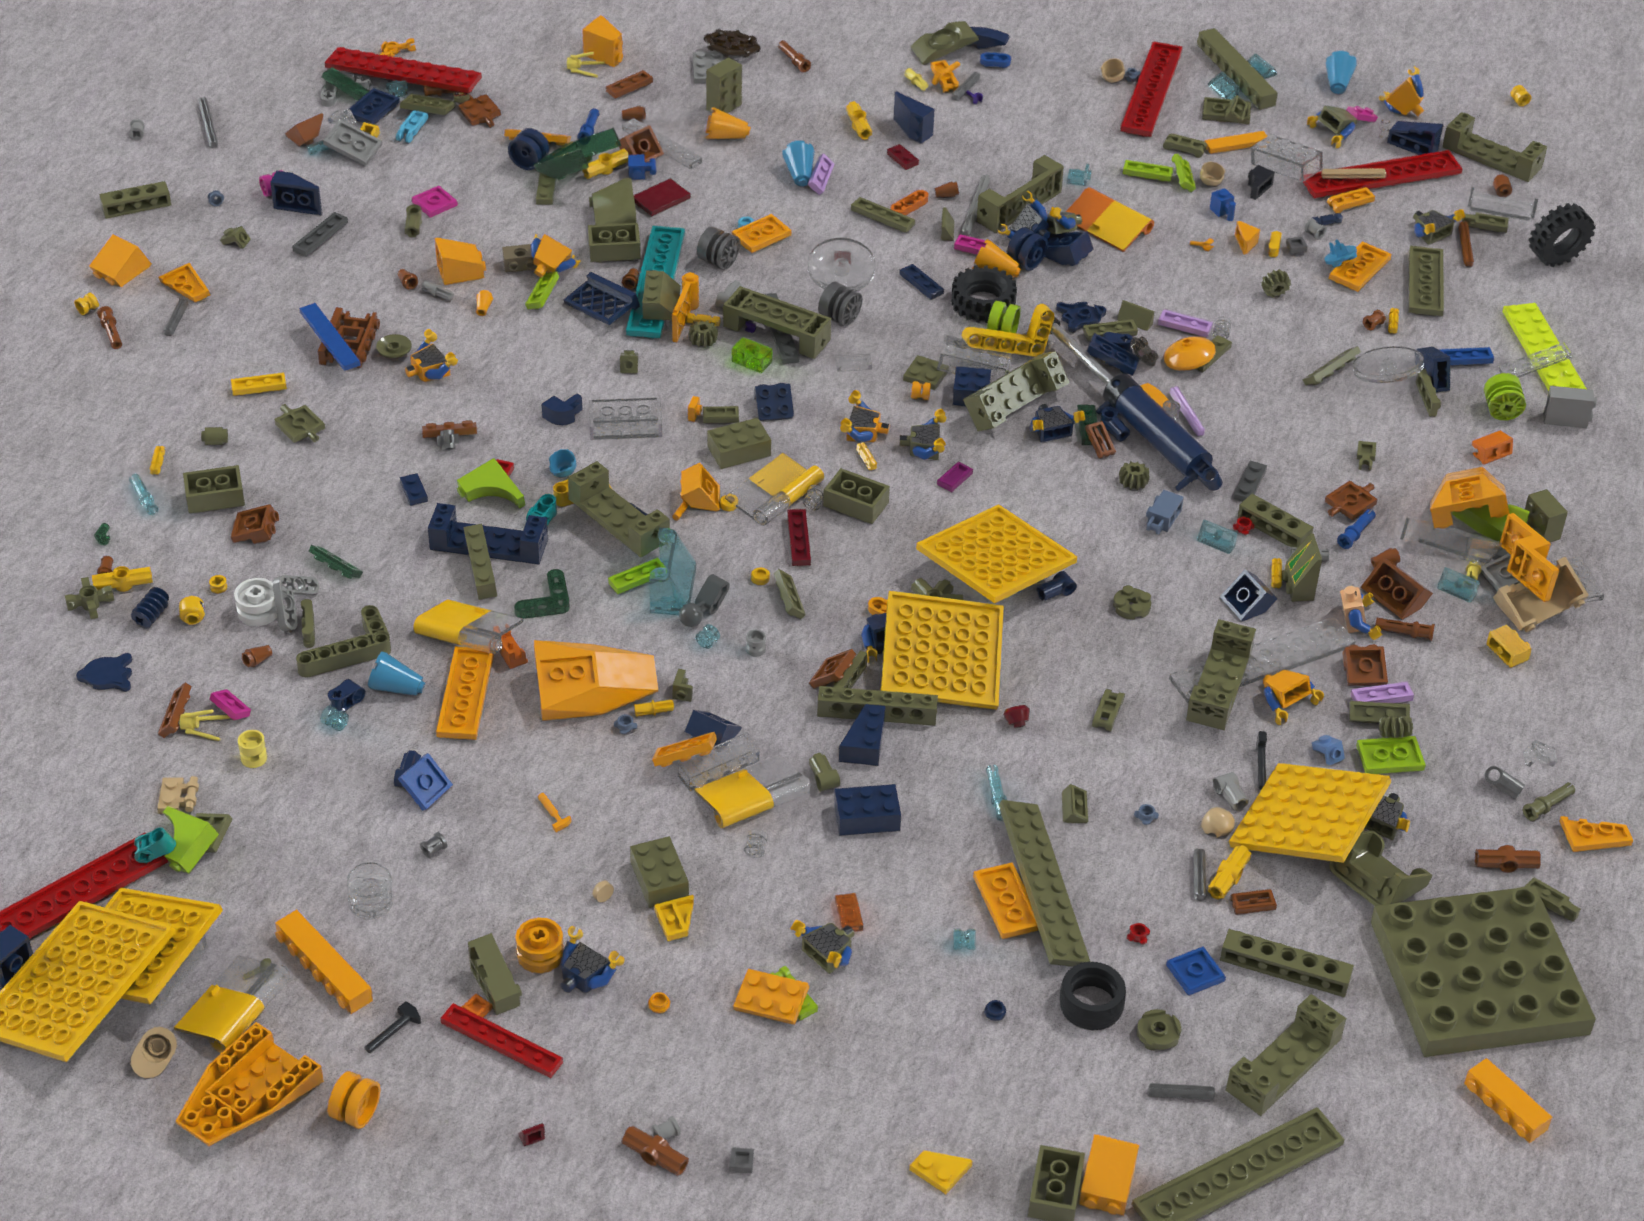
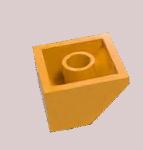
[680,463,720,512]

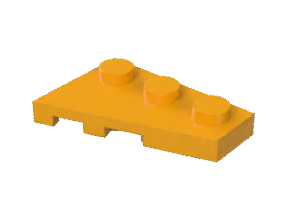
[1559,816,1633,852]

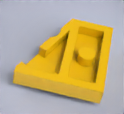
[654,895,694,941]
[910,1150,973,1194]

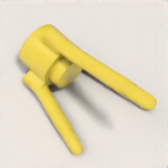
[567,52,605,78]
[180,709,230,741]

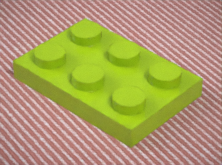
[1356,736,1426,774]

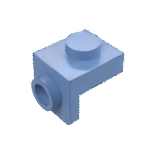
[1312,735,1345,765]

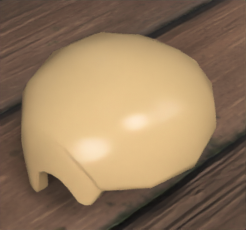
[1101,58,1125,83]
[1200,161,1225,186]
[1201,807,1235,838]

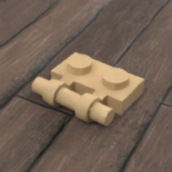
[157,776,199,814]

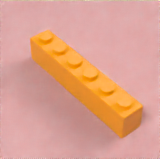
[275,910,373,1014]

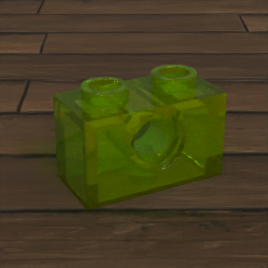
[732,337,773,373]

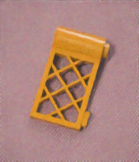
[672,272,699,342]

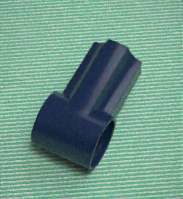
[1100,407,1130,442]
[1036,571,1077,601]
[394,750,421,788]

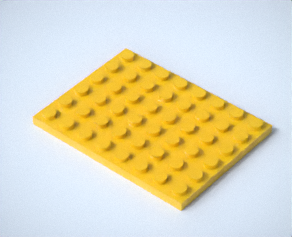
[0,901,176,1062]

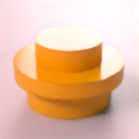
[648,992,670,1013]

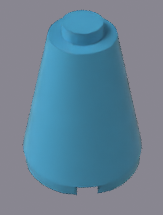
[1325,51,1357,94]
[782,140,815,186]
[368,652,426,696]

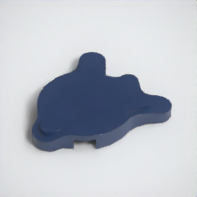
[1056,302,1107,332]
[76,653,132,692]

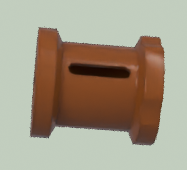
[1363,310,1386,330]

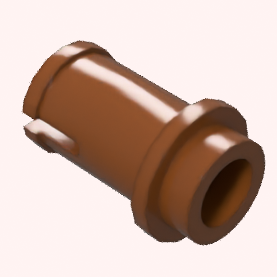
[97,556,113,574]

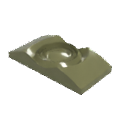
[911,21,979,65]

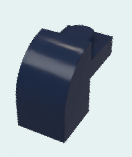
[541,393,583,425]

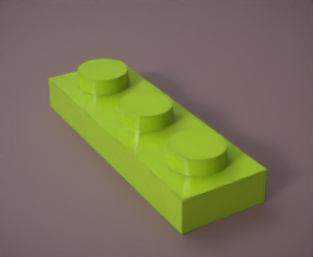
[1123,160,1174,182]
[525,271,559,309]
[608,558,667,594]

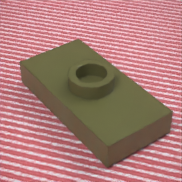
[703,406,739,423]

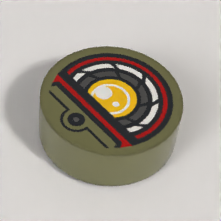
[453,91,470,103]

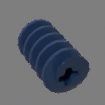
[131,587,169,629]

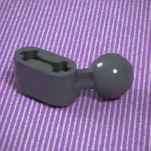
[679,574,730,627]

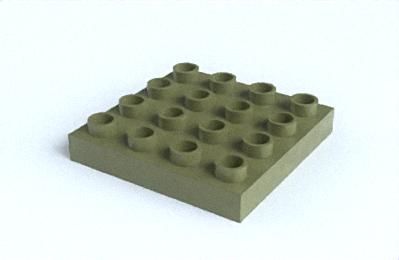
[1371,886,1596,1057]

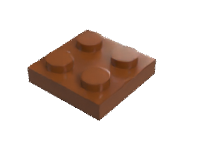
[809,649,856,689]

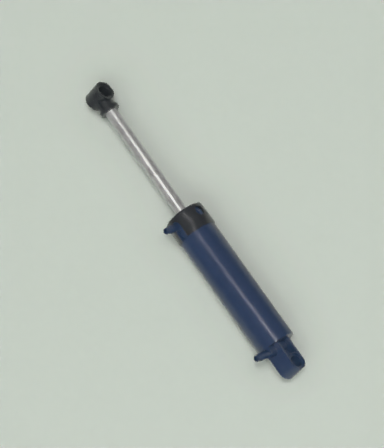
[1042,312,1223,491]

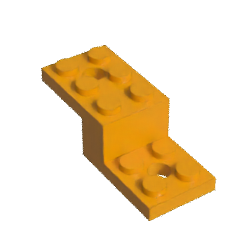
[1499,513,1559,602]

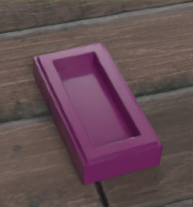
[937,461,973,492]

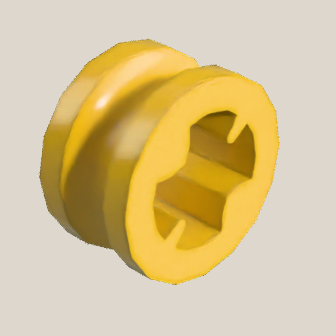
[209,575,227,594]

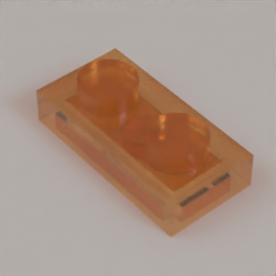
[835,893,864,932]

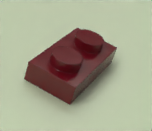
[887,144,919,170]

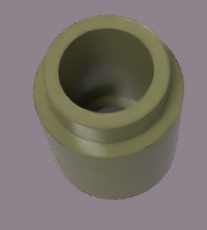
[201,427,228,445]

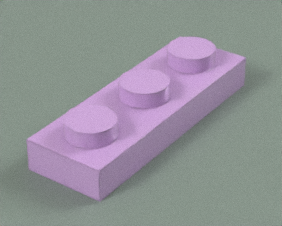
[808,153,834,195]
[1158,309,1213,337]
[1350,682,1414,703]

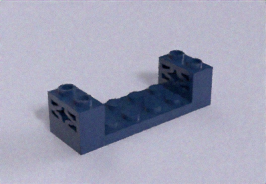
[428,503,548,565]

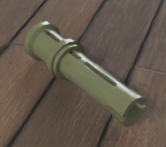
[1522,782,1576,821]

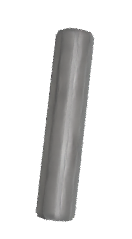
[952,72,980,100]
[164,298,188,336]
[1193,848,1206,901]
[1148,1083,1215,1100]

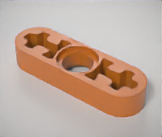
[891,190,928,215]

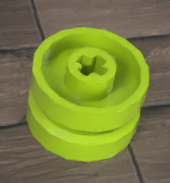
[987,300,1021,341]

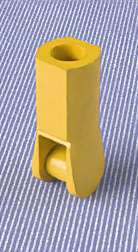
[1268,231,1282,257]

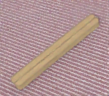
[1321,169,1386,179]

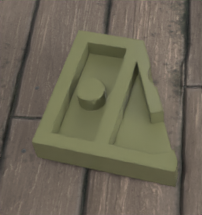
[196,813,233,853]

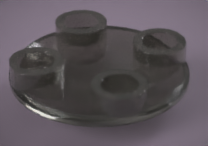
[1131,336,1159,367]

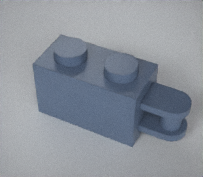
[1146,490,1184,535]

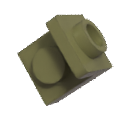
[672,668,693,702]

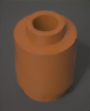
[1493,174,1513,197]

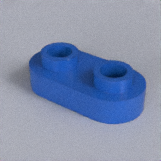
[980,52,1011,68]

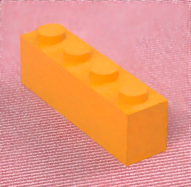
[1464,1058,1552,1143]

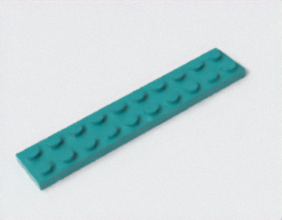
[626,225,685,338]

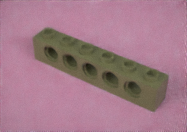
[817,686,938,726]
[1220,929,1354,997]

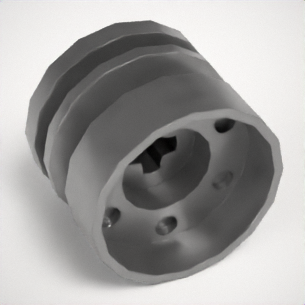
[697,226,740,269]
[818,281,863,326]

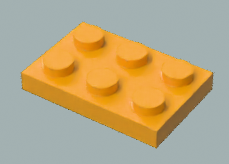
[732,214,792,253]
[652,732,717,767]
[733,969,809,1025]

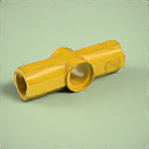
[846,101,872,140]
[582,149,629,179]
[92,566,153,592]
[1208,845,1252,900]

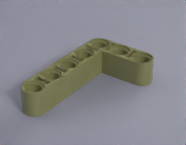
[296,605,391,677]

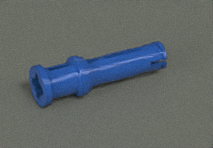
[577,108,600,144]
[1337,509,1376,549]

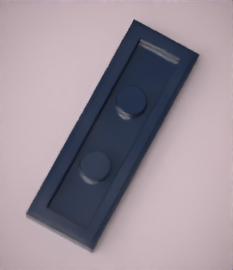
[899,264,944,300]

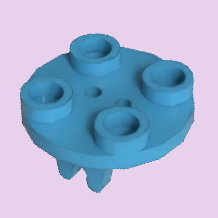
[1324,239,1357,267]

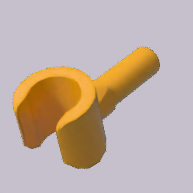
[1190,238,1214,251]

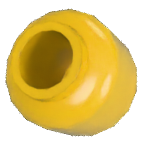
[179,596,205,625]

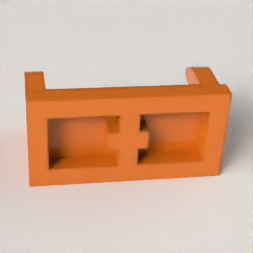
[1472,430,1513,465]
[493,626,528,669]

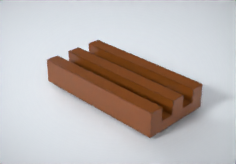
[1085,421,1116,459]
[1230,889,1277,915]

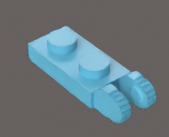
[396,110,428,143]

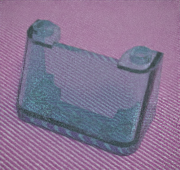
[649,528,696,615]

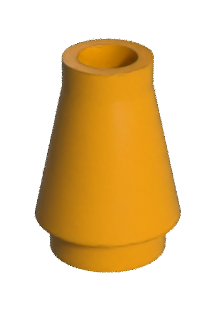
[476,290,493,316]

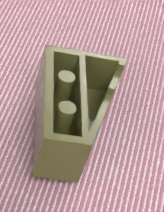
[468,933,522,1015]

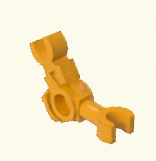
[379,38,416,57]

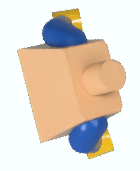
[1340,586,1383,640]

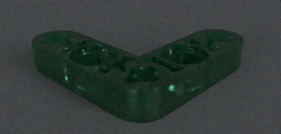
[514,569,570,619]

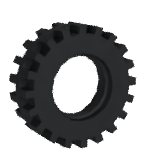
[1528,203,1596,267]
[951,265,1017,323]

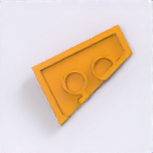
[159,263,210,302]

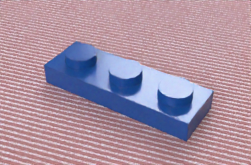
[1439,347,1494,366]

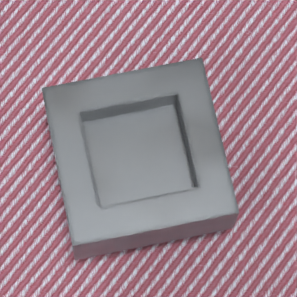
[1286,237,1308,254]
[730,1147,754,1173]

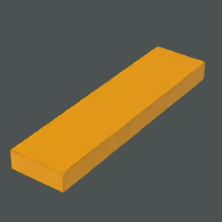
[1205,131,1270,154]

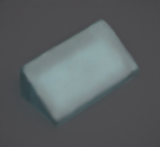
[1247,53,1277,79]
[1208,72,1239,99]
[1197,519,1238,554]
[1437,567,1480,603]

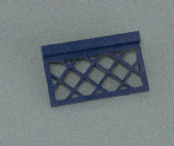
[563,272,640,326]

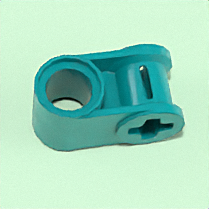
[526,494,557,525]
[134,827,176,863]

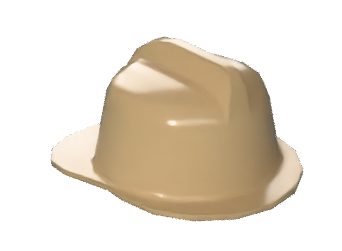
[131,1027,177,1078]

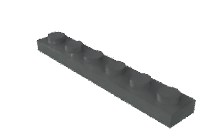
[764,293,799,365]

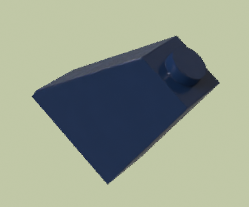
[1417,346,1450,392]

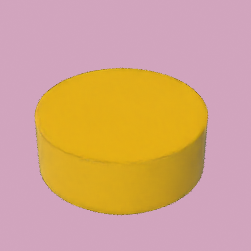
[720,495,738,511]
[751,567,770,585]

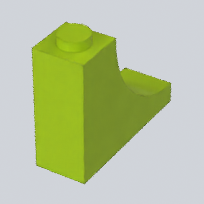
[456,458,526,509]
[163,806,219,874]

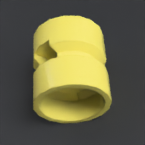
[238,730,267,768]

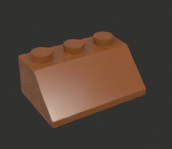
[1361,557,1433,620]

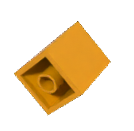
[582,15,623,67]
[89,234,152,287]
[434,237,486,285]
[1079,1134,1139,1216]

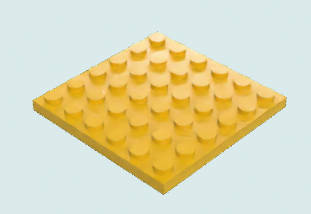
[916,504,1078,604]
[881,591,1004,710]
[1229,763,1391,863]
[105,888,223,1004]

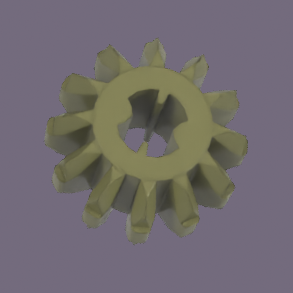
[1261,269,1291,298]
[688,320,718,348]
[1119,461,1150,490]
[1379,716,1413,738]

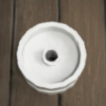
[234,578,277,627]

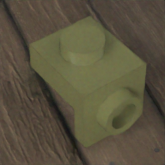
[220,226,251,249]
[620,350,639,373]

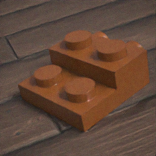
[230,504,279,544]
[1342,644,1388,686]

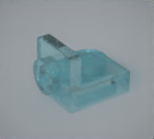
[386,80,408,97]
[1067,164,1092,186]

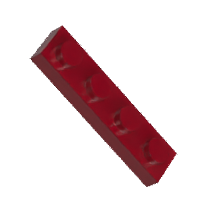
[787,509,811,566]

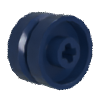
[508,128,550,170]
[1007,227,1048,271]

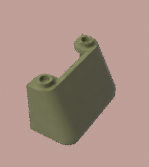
[589,178,637,225]
[1329,830,1433,906]

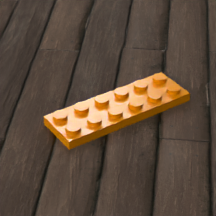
[436,646,494,740]

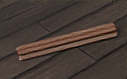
[1458,221,1474,267]

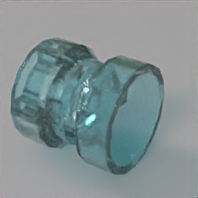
[320,705,349,731]
[953,928,976,950]

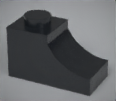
[1248,165,1275,200]

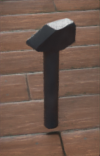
[1256,731,1267,790]
[365,1001,421,1053]

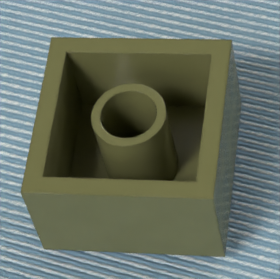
[1525,489,1568,542]

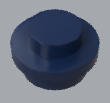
[984,1000,1006,1021]

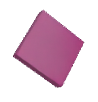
[411,185,458,218]

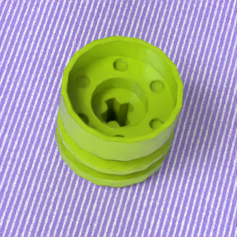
[1483,373,1526,421]

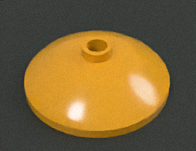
[1163,336,1216,371]

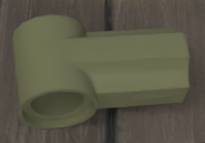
[405,204,422,237]
[809,753,841,792]

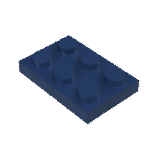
[345,88,400,125]
[1086,333,1140,376]

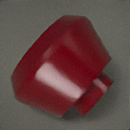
[1003,705,1030,728]

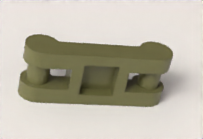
[1163,133,1207,158]
[301,599,315,648]
[1092,688,1125,732]

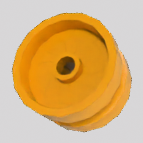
[515,917,564,973]
[327,1071,381,1129]

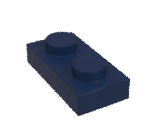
[400,473,428,506]

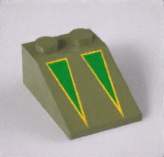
[1282,533,1322,602]

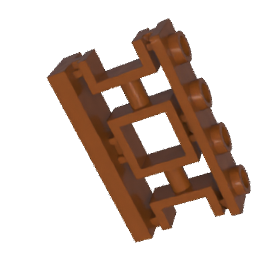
[318,307,380,368]

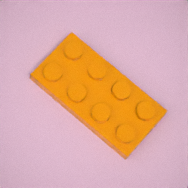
[1329,241,1392,292]
[973,862,1039,939]

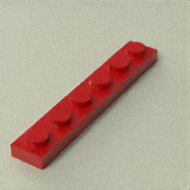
[440,1003,563,1078]

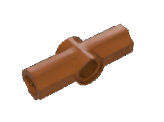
[1475,845,1541,873]
[622,1126,689,1176]

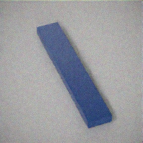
[299,303,360,371]

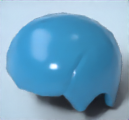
[549,449,577,478]

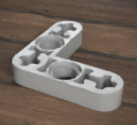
[321,74,371,107]
[273,575,319,632]

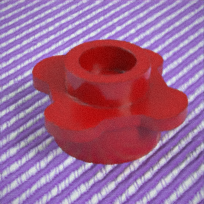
[1233,517,1255,535]
[1127,923,1150,944]

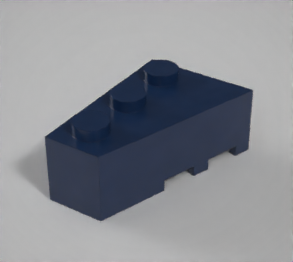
[1387,121,1444,155]
[839,704,886,766]

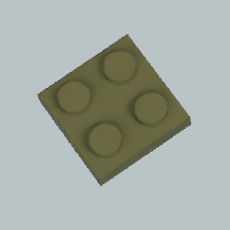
[903,355,949,390]

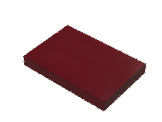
[634,178,691,216]

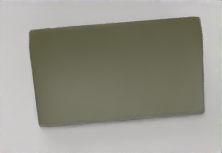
[1224,95,1248,123]
[941,207,954,241]
[1117,300,1154,331]
[1062,784,1088,823]

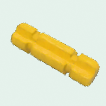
[1388,307,1399,334]
[687,313,721,327]
[856,442,877,470]
[149,446,165,475]
[1271,558,1282,589]

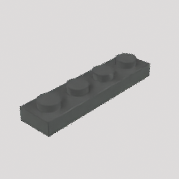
[292,212,348,257]

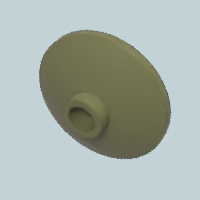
[376,334,412,358]

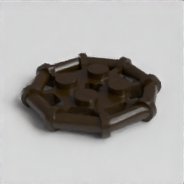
[704,29,761,58]

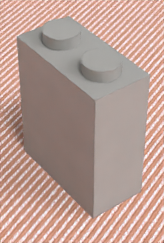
[1543,386,1597,428]

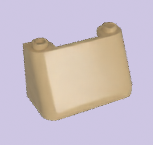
[1493,557,1589,633]

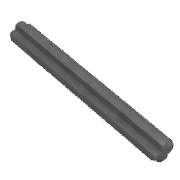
[198,97,218,147]

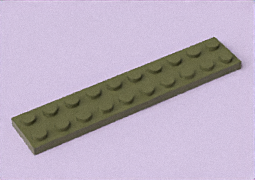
[999,800,1090,967]
[1132,1107,1345,1221]

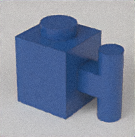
[628,154,656,180]
[1209,188,1236,221]

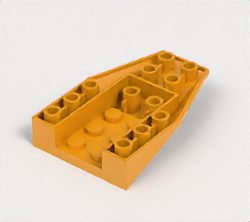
[1430,467,1510,529]
[534,640,658,721]
[176,1022,324,1146]

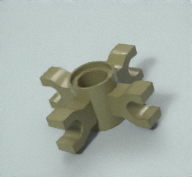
[64,577,114,619]

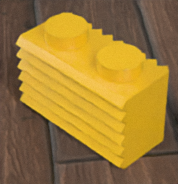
[1486,624,1532,668]

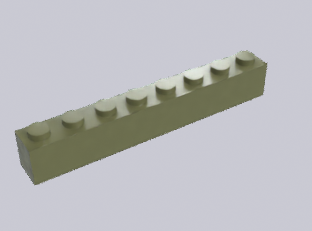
[1197,28,1278,110]

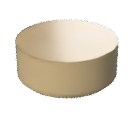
[592,880,614,902]

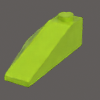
[1452,504,1530,542]

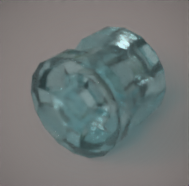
[696,624,720,649]

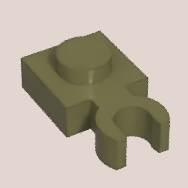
[1357,441,1377,471]

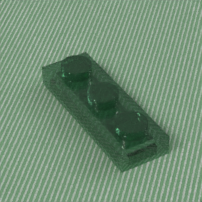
[322,67,369,101]
[1077,404,1099,445]
[308,545,363,579]

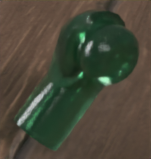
[94,523,110,545]

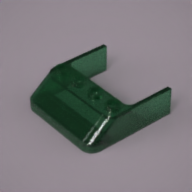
[533,127,621,180]

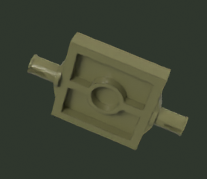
[274,404,325,443]

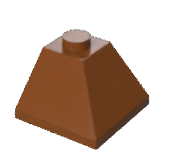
[285,113,324,147]
[617,125,664,162]

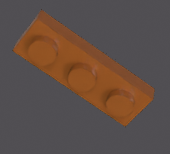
[606,70,653,99]
[422,420,477,438]
[158,682,192,738]

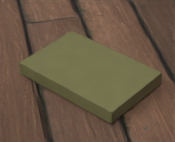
[400,94,456,115]
[1202,97,1251,124]

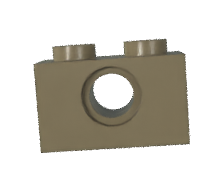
[502,244,538,273]

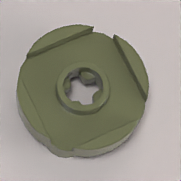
[1113,585,1151,620]
[1137,1009,1181,1050]

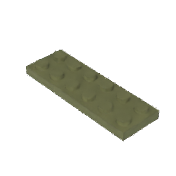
[1408,246,1444,316]

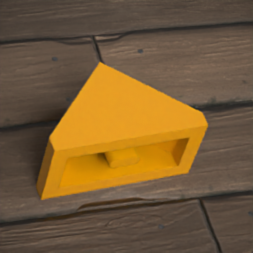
[1235,221,1260,254]

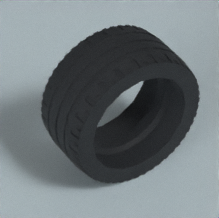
[1060,961,1126,1030]

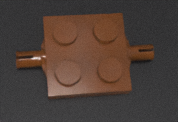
[458,94,501,127]
[1325,481,1378,521]

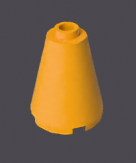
[705,107,750,139]
[972,239,1021,279]

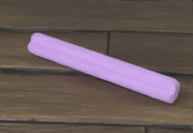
[1170,386,1205,436]

